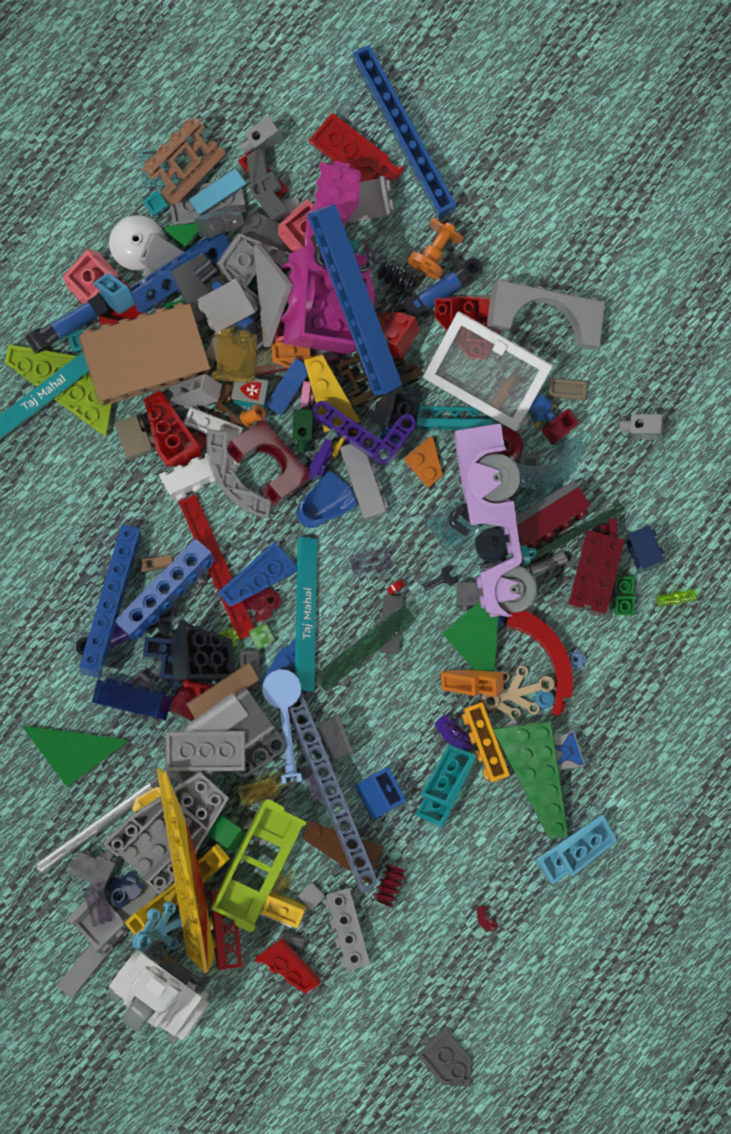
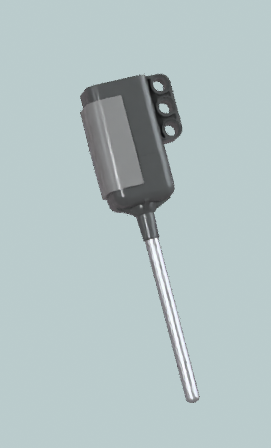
[35,687,285,873]

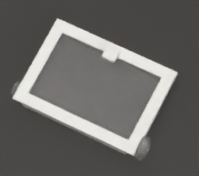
[422,311,553,434]

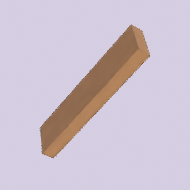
[187,663,259,719]

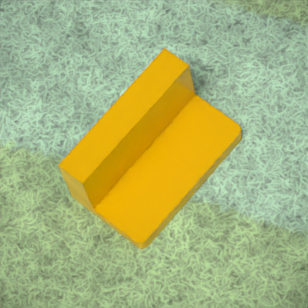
[261,891,307,929]

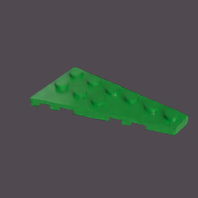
[493,721,569,839]

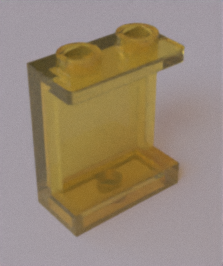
[212,328,257,383]

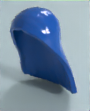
[296,470,357,528]

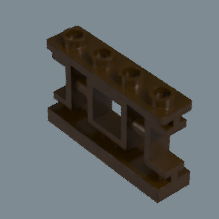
[334,352,422,410]

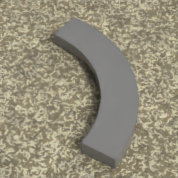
[207,429,271,519]

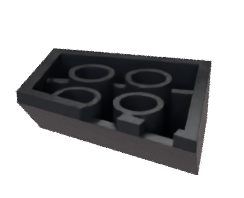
[171,620,235,681]

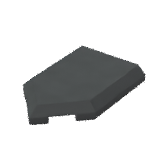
[417,1028,472,1087]

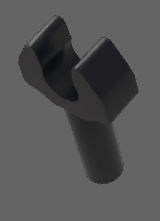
[422,567,458,591]

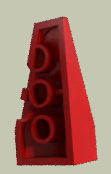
[144,390,202,467]

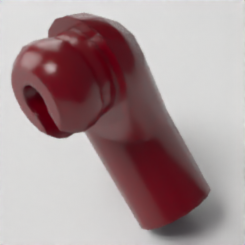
[476,906,498,932]

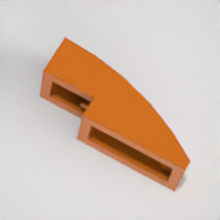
[441,670,504,697]

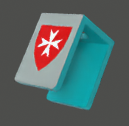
[231,375,270,410]

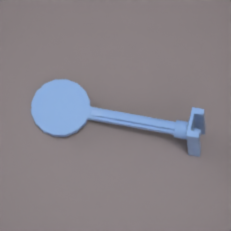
[262,669,303,784]

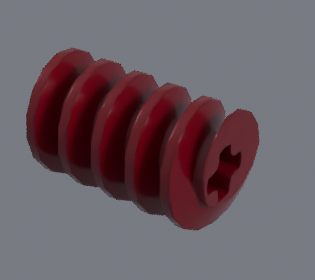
[373,864,407,909]

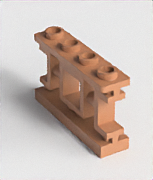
[141,118,226,205]

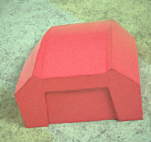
[278,199,313,252]
[63,249,118,304]

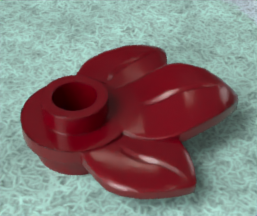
[244,587,282,622]

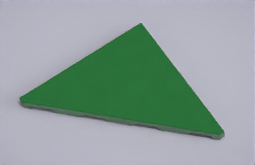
[442,601,498,672]
[23,726,127,787]

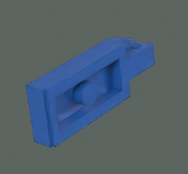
[261,640,295,684]

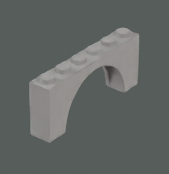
[487,279,605,350]

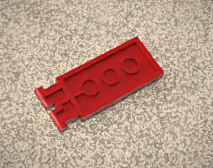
[309,113,405,182]

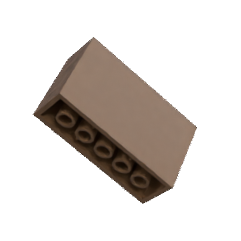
[79,302,210,407]

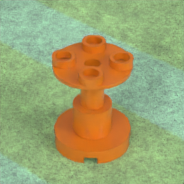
[407,218,464,280]

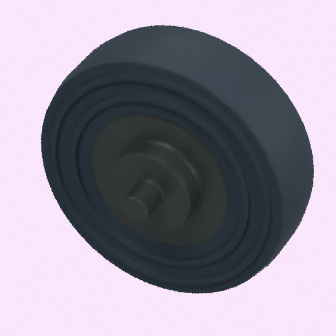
[475,528,509,562]

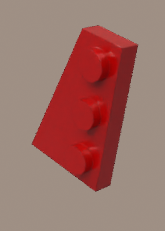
[254,938,321,994]

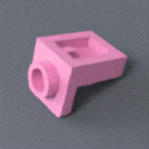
[301,381,314,410]

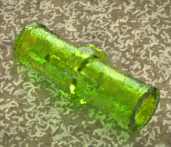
[656,589,696,607]

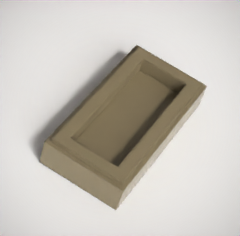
[547,378,587,401]

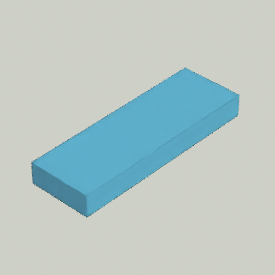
[189,169,246,216]

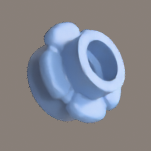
[568,650,586,669]

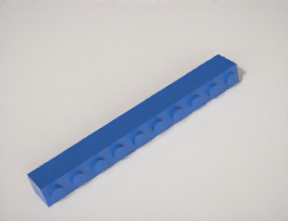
[353,45,456,219]
[307,204,402,395]

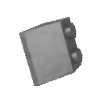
[317,715,353,762]

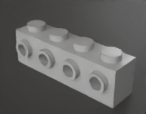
[340,444,388,522]
[324,888,370,971]

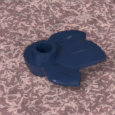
[108,871,144,908]

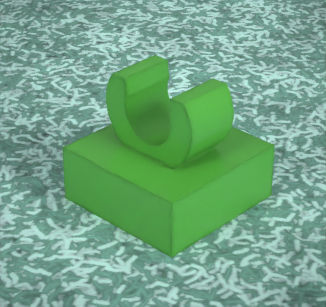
[249,622,275,649]

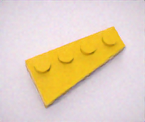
[304,354,360,432]

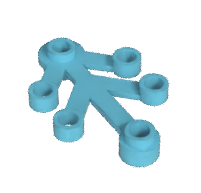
[133,901,182,956]

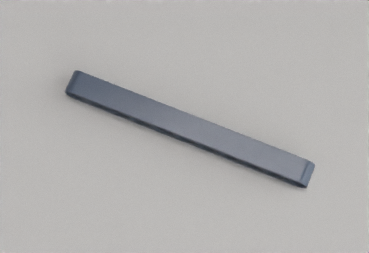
[288,694,376,893]

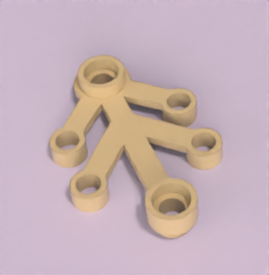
[481,666,554,720]

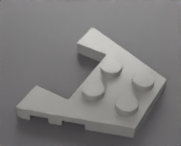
[216,233,291,306]

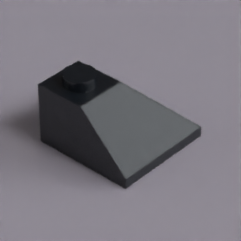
[372,389,422,428]

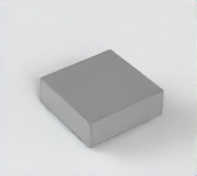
[298,883,325,911]

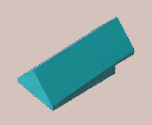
[415,745,477,830]

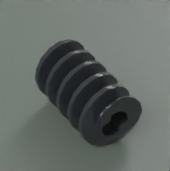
[377,256,419,294]

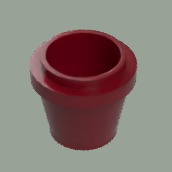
[168,684,196,721]

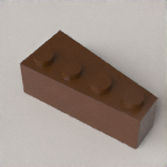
[303,821,383,884]

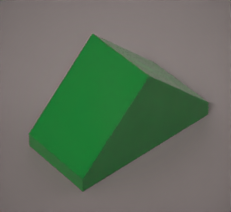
[165,223,200,250]

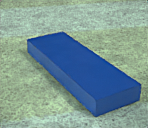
[266,357,308,415]

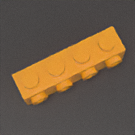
[462,702,510,784]

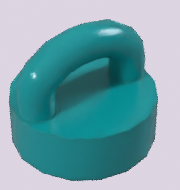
[520,545,537,565]

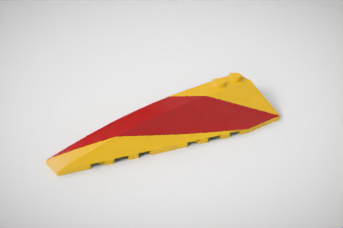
[157,768,216,973]

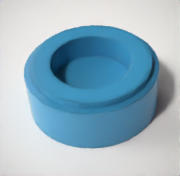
[535,689,555,709]

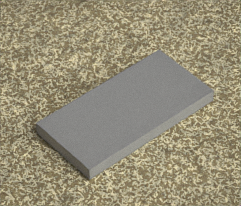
[169,182,247,226]
[166,731,245,771]

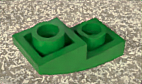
[614,576,635,615]

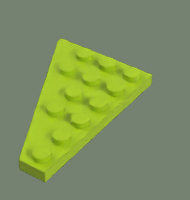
[5,344,113,436]

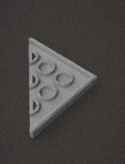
[254,245,293,347]

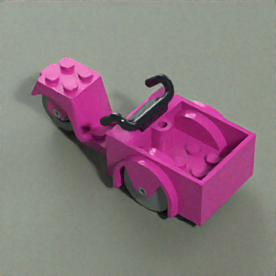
[280,161,375,354]

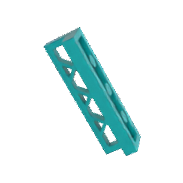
[417,406,493,430]

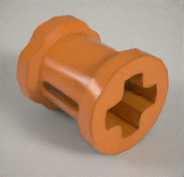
[240,404,266,427]

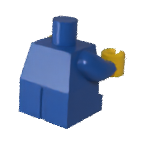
[528,392,557,427]

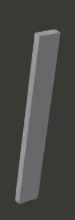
[56,878,158,998]

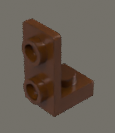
[215,383,245,427]

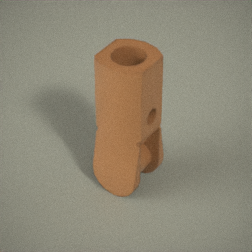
[138,555,173,573]

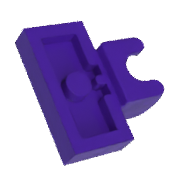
[309,439,333,481]
[435,714,473,752]

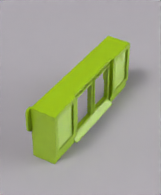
[210,799,307,932]

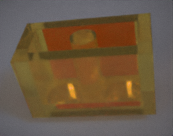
[237,777,281,807]

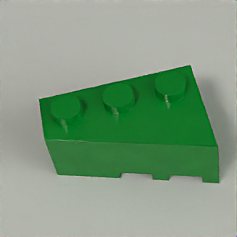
[205,814,253,854]

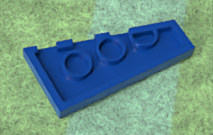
[217,542,297,608]

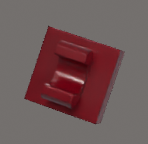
[598,519,617,538]

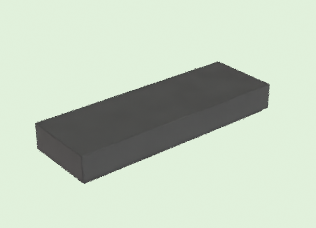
[380,595,403,654]

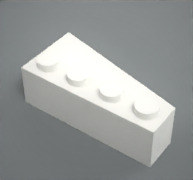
[159,443,240,501]

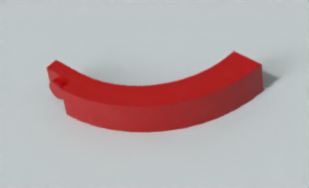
[506,610,573,717]

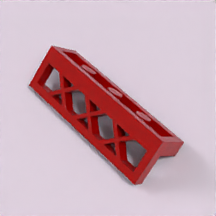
[209,890,242,970]

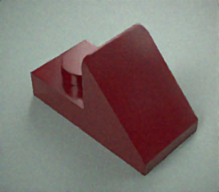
[541,408,580,445]

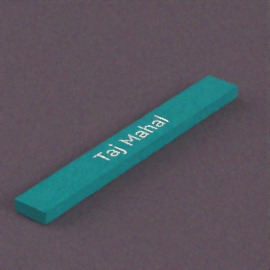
[0,353,88,440]
[295,537,317,692]

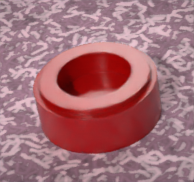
[386,579,406,595]

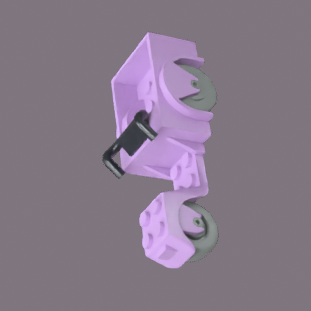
[448,423,537,617]

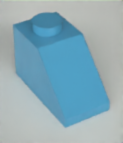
[93,273,135,314]

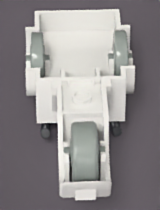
[109,939,211,1044]

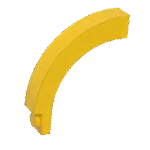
[125,844,230,935]

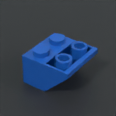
[354,767,407,820]

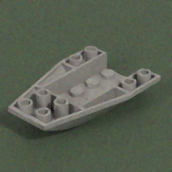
[103,772,229,895]

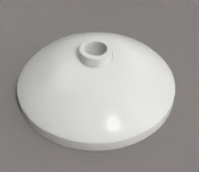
[109,215,165,270]

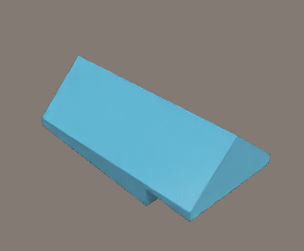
[534,815,617,885]

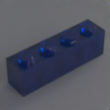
[91,678,172,721]

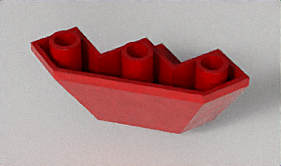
[435,295,501,359]

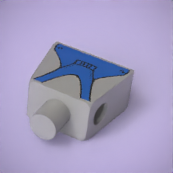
[554,730,585,770]

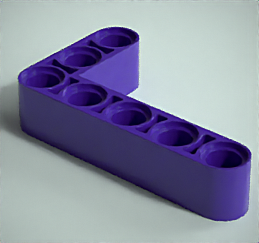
[313,401,415,466]

